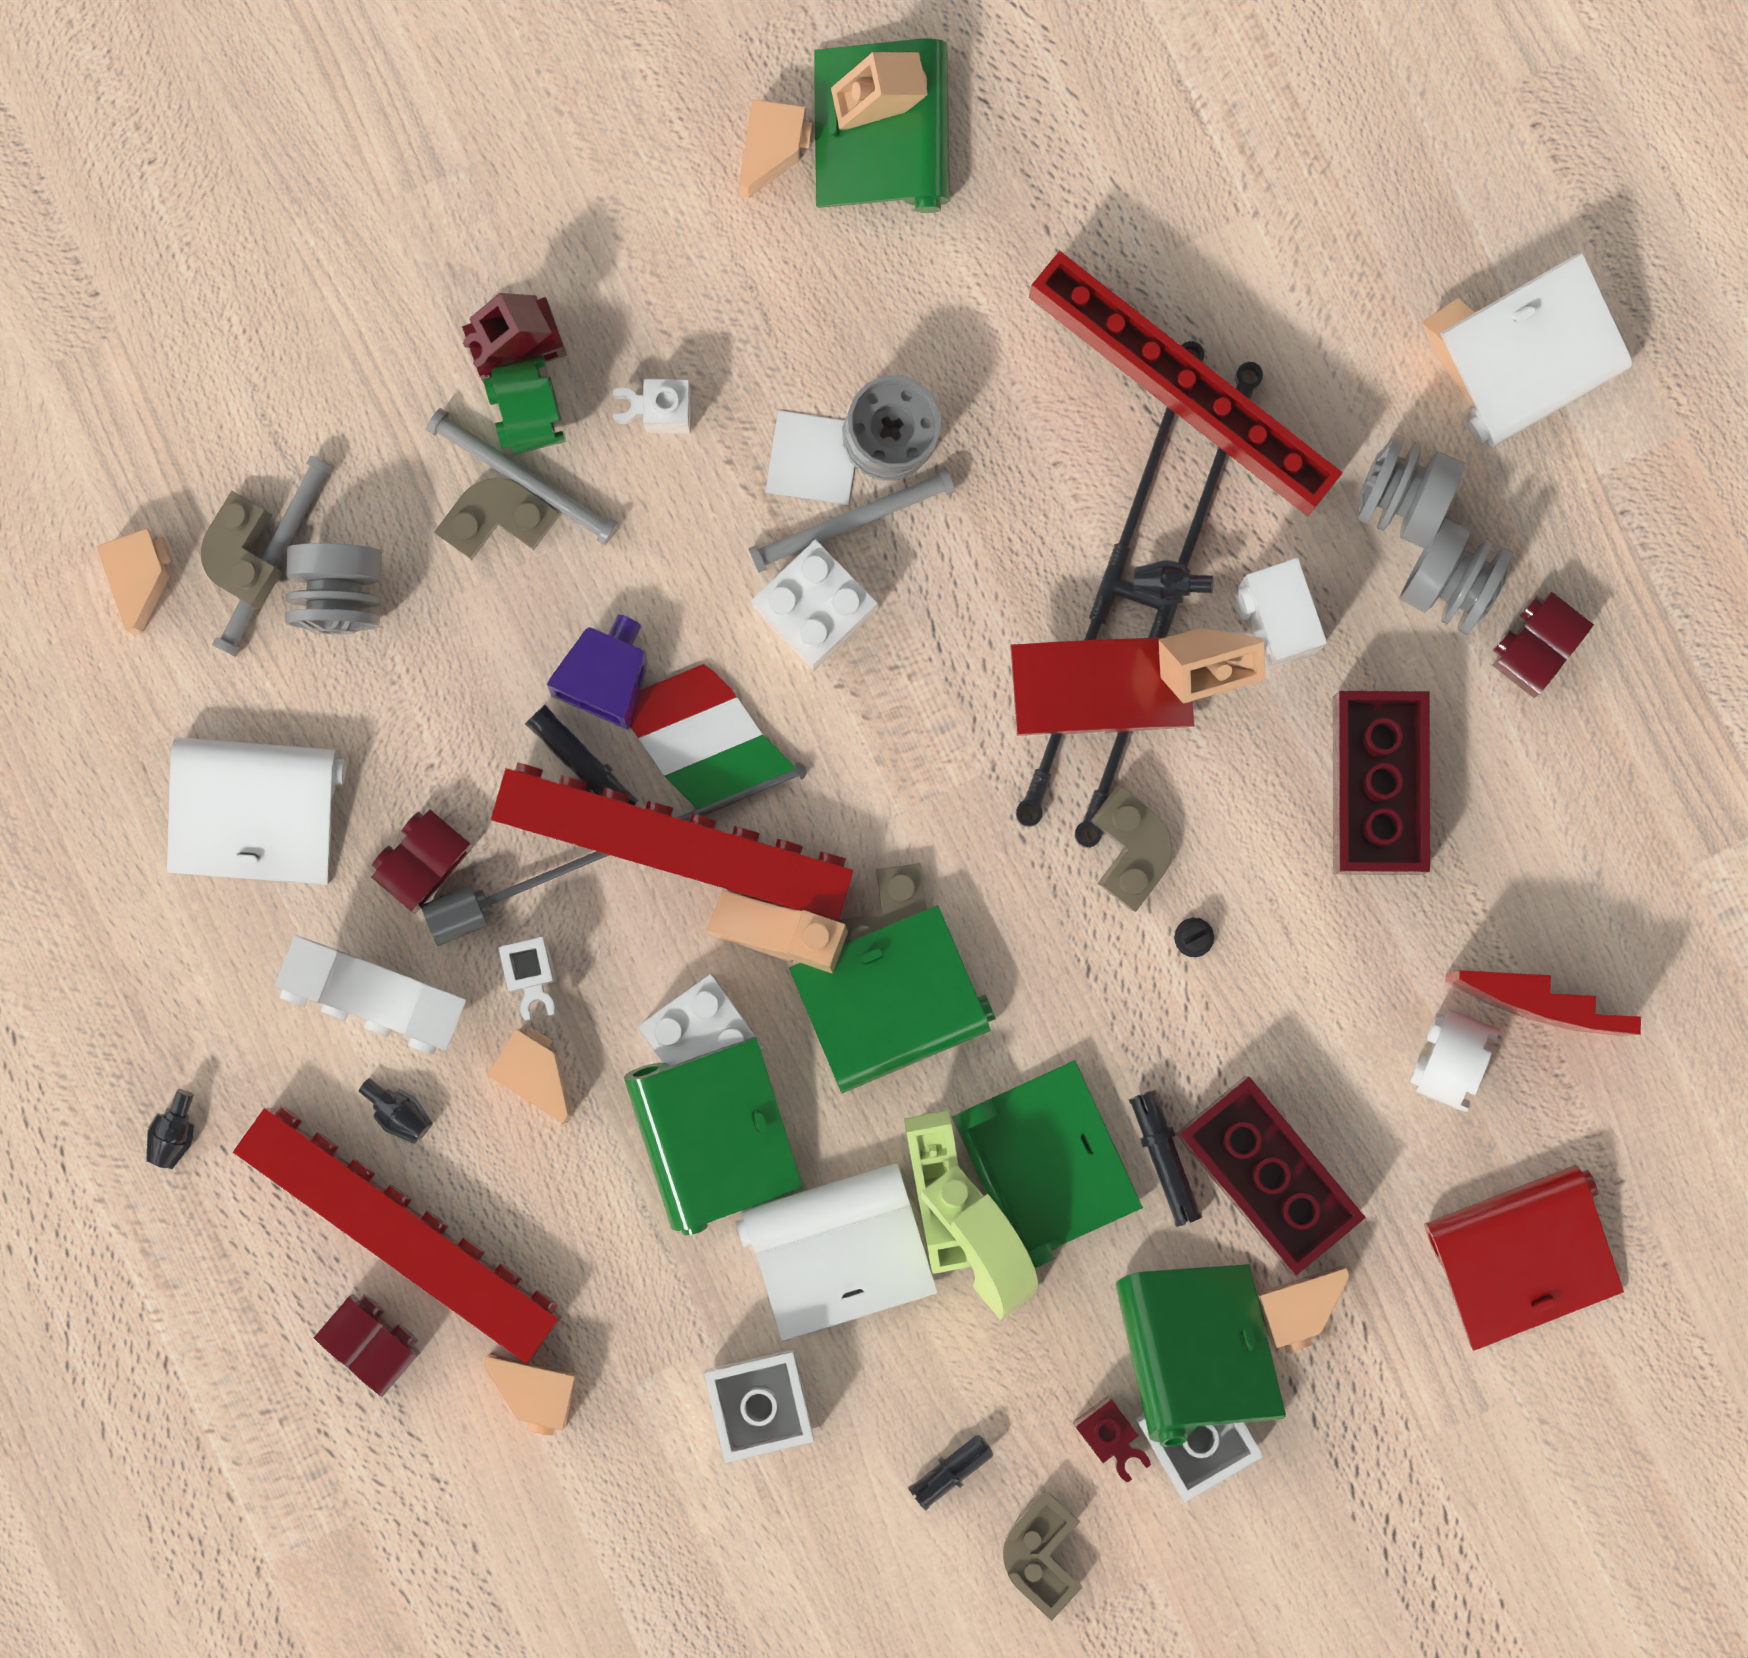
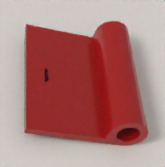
[1424,1165,1624,1351]

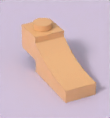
[707,889,848,974]

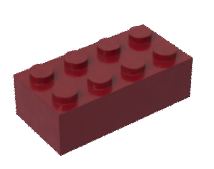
[1333,691,1430,875]
[1175,1076,1366,1276]

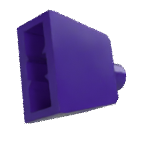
[547,614,648,730]

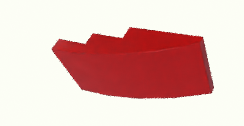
[1010,638,1195,736]
[1445,970,1641,1036]

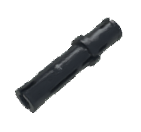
[525,704,639,805]
[1128,1090,1203,1227]

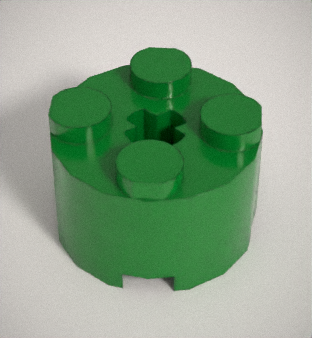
[483,355,566,455]

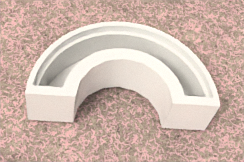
[274,935,466,1055]

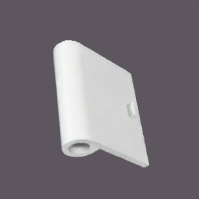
[1440,253,1632,447]
[167,737,346,885]
[736,1162,938,1342]

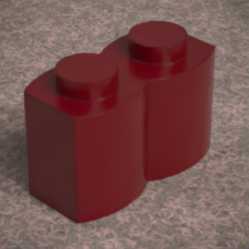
[1492,592,1594,698]
[371,809,473,914]
[313,1294,421,1397]

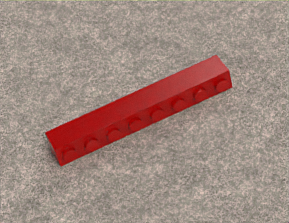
[1028,250,1343,517]
[490,762,854,922]
[233,1105,562,1364]

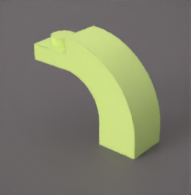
[904,1110,972,1274]
[921,1165,1038,1321]

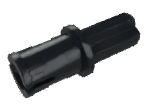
[908,1435,994,1511]

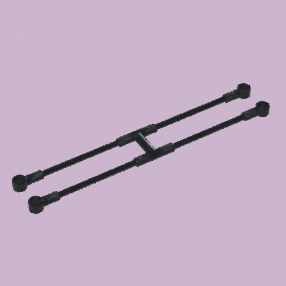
[1015,341,1263,848]

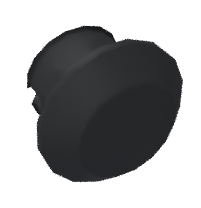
[1174,917,1214,958]

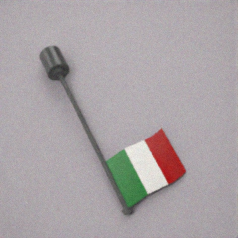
[421,664,807,946]

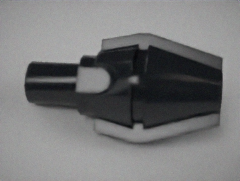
[1133,560,1214,605]
[359,1078,433,1144]
[146,1089,194,1169]

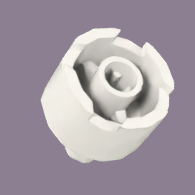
[1410,1009,1500,1113]

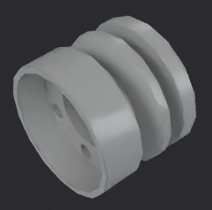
[842,375,941,481]
[1357,433,1465,549]
[1399,516,1513,635]
[285,543,382,635]

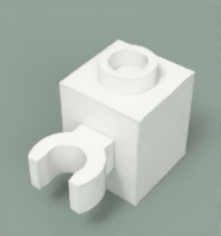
[613,379,691,434]
[498,937,557,1021]

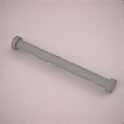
[426,408,619,546]
[212,455,334,657]
[748,467,956,573]

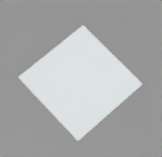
[765,410,854,505]

